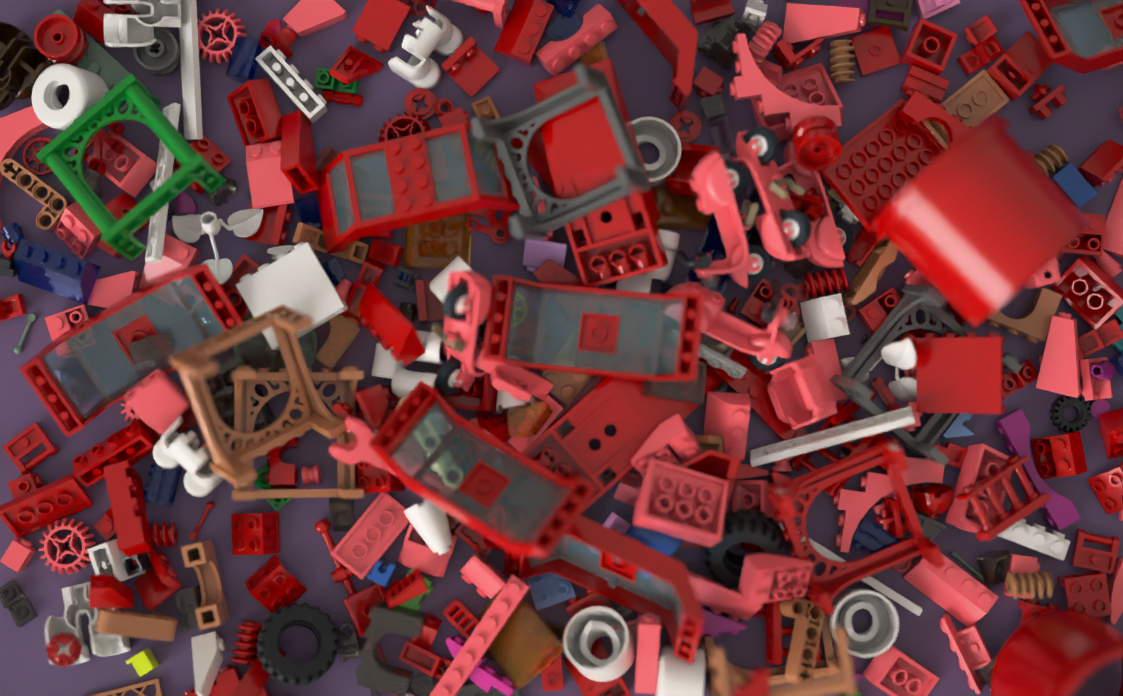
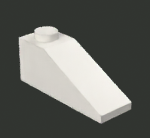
[739,0,768,32]
[191,631,225,696]

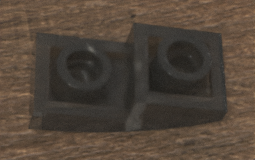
[0,580,38,627]

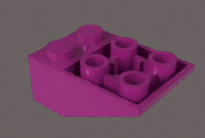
[678,607,747,638]

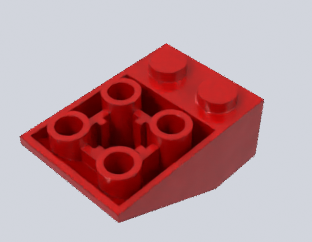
[986,31,1053,101]
[564,638,632,696]

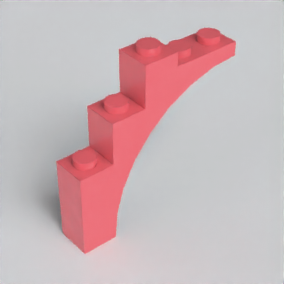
[729,33,842,135]
[0,105,49,232]
[832,457,944,553]

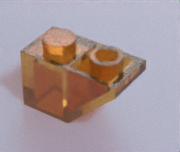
[507,401,554,439]

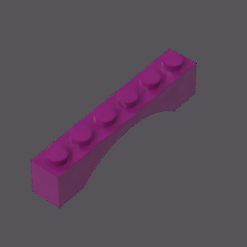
[994,409,1081,530]

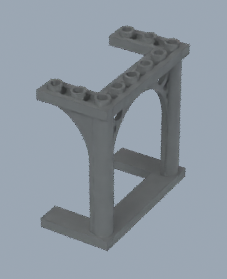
[470,64,651,240]
[830,284,1022,466]

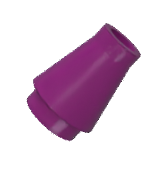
[1091,360,1115,381]

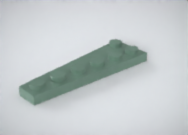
[52,9,131,114]

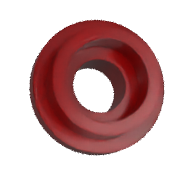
[434,98,454,117]

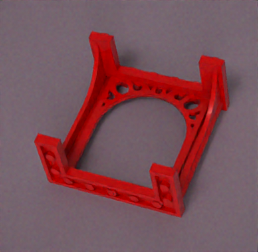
[767,437,945,616]

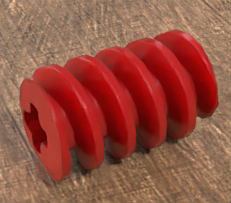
[803,268,849,299]
[148,521,178,548]
[229,619,263,665]

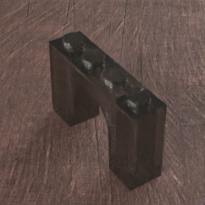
[356,600,427,696]

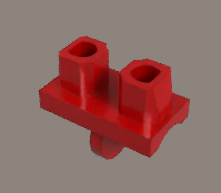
[1027,84,1068,121]
[789,187,826,222]
[876,497,909,538]

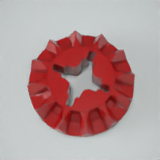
[404,88,437,120]
[669,111,701,143]
[47,633,82,667]

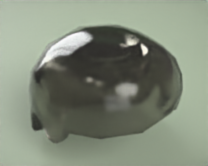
[207,176,237,207]

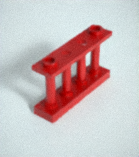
[791,400,885,499]
[956,454,1051,541]
[765,598,822,665]

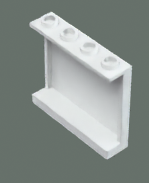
[236,242,349,351]

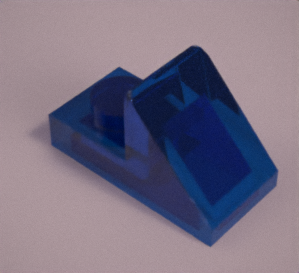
[295,195,323,231]

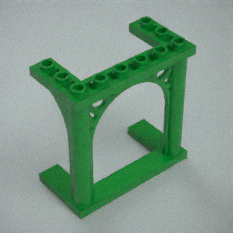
[36,73,226,261]

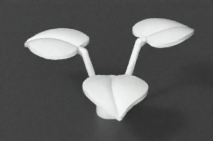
[172,209,264,285]
[839,338,917,402]

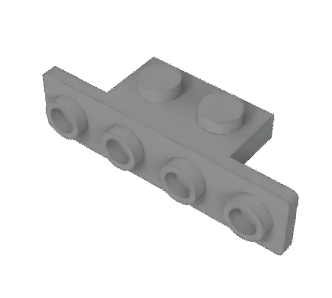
[668,329,747,379]

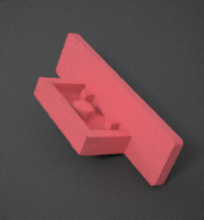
[474,347,554,402]
[940,613,994,695]

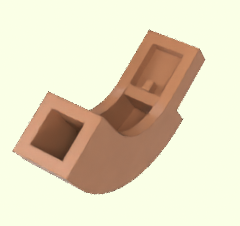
[292,222,369,265]

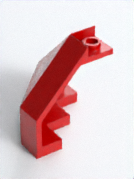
[679,450,741,516]

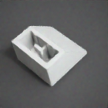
[87,539,146,582]

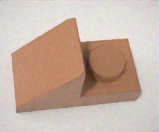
[471,95,500,120]

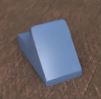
[940,413,975,438]

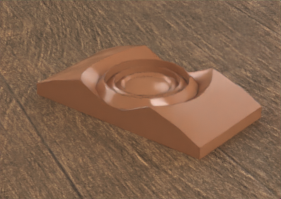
[842,238,898,305]

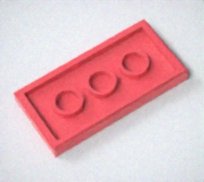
[330,492,410,580]

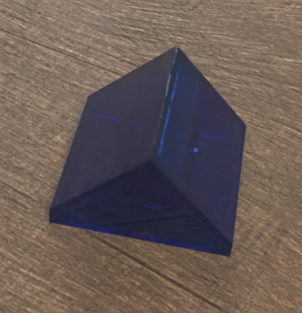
[225,37,263,84]

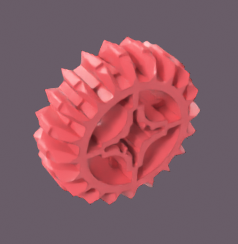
[197,8,247,64]
[748,21,782,68]
[38,518,96,574]

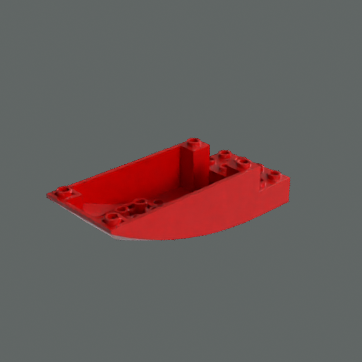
[533,58,669,288]
[521,319,723,515]

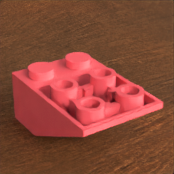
[630,413,703,477]
[738,553,813,605]

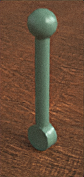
[14,314,37,354]
[950,550,985,581]

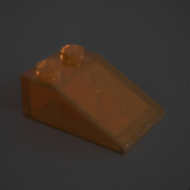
[651,186,714,231]

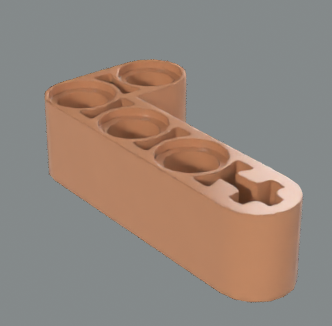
[0,159,72,232]
[780,598,824,683]
[95,609,178,641]

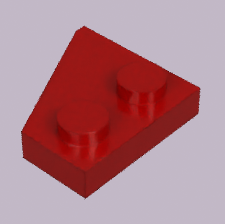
[329,45,384,84]

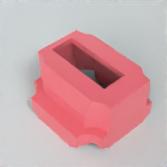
[767,354,837,430]

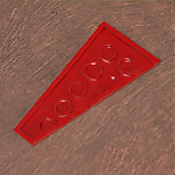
[702,348,808,441]

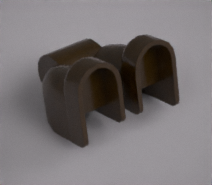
[0,21,55,111]

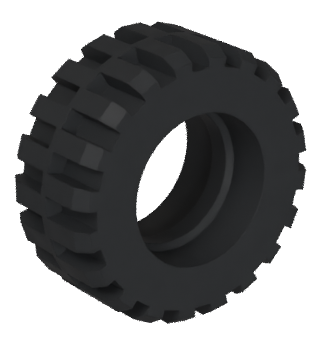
[705,508,785,589]
[257,603,339,686]

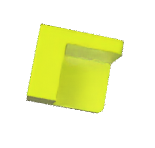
[126,648,159,677]

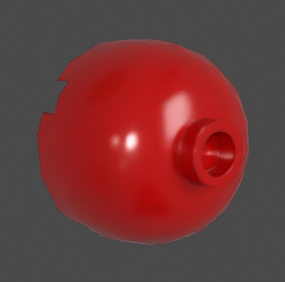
[476,411,516,443]
[911,483,953,518]

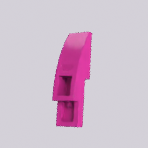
[446,635,517,696]

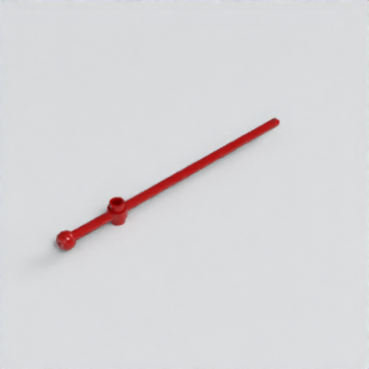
[314,519,401,696]

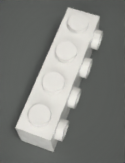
[255,45,328,124]
[998,519,1071,561]

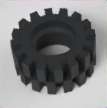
[1049,395,1091,432]

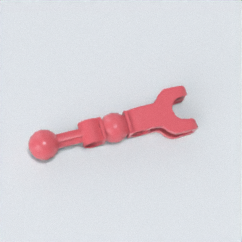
[328,416,463,499]

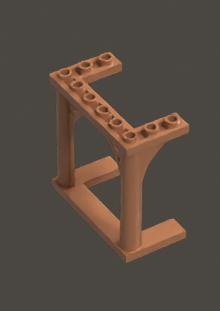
[169,304,349,487]
[232,367,364,500]
[700,614,857,696]

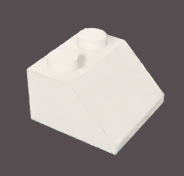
[800,293,850,343]

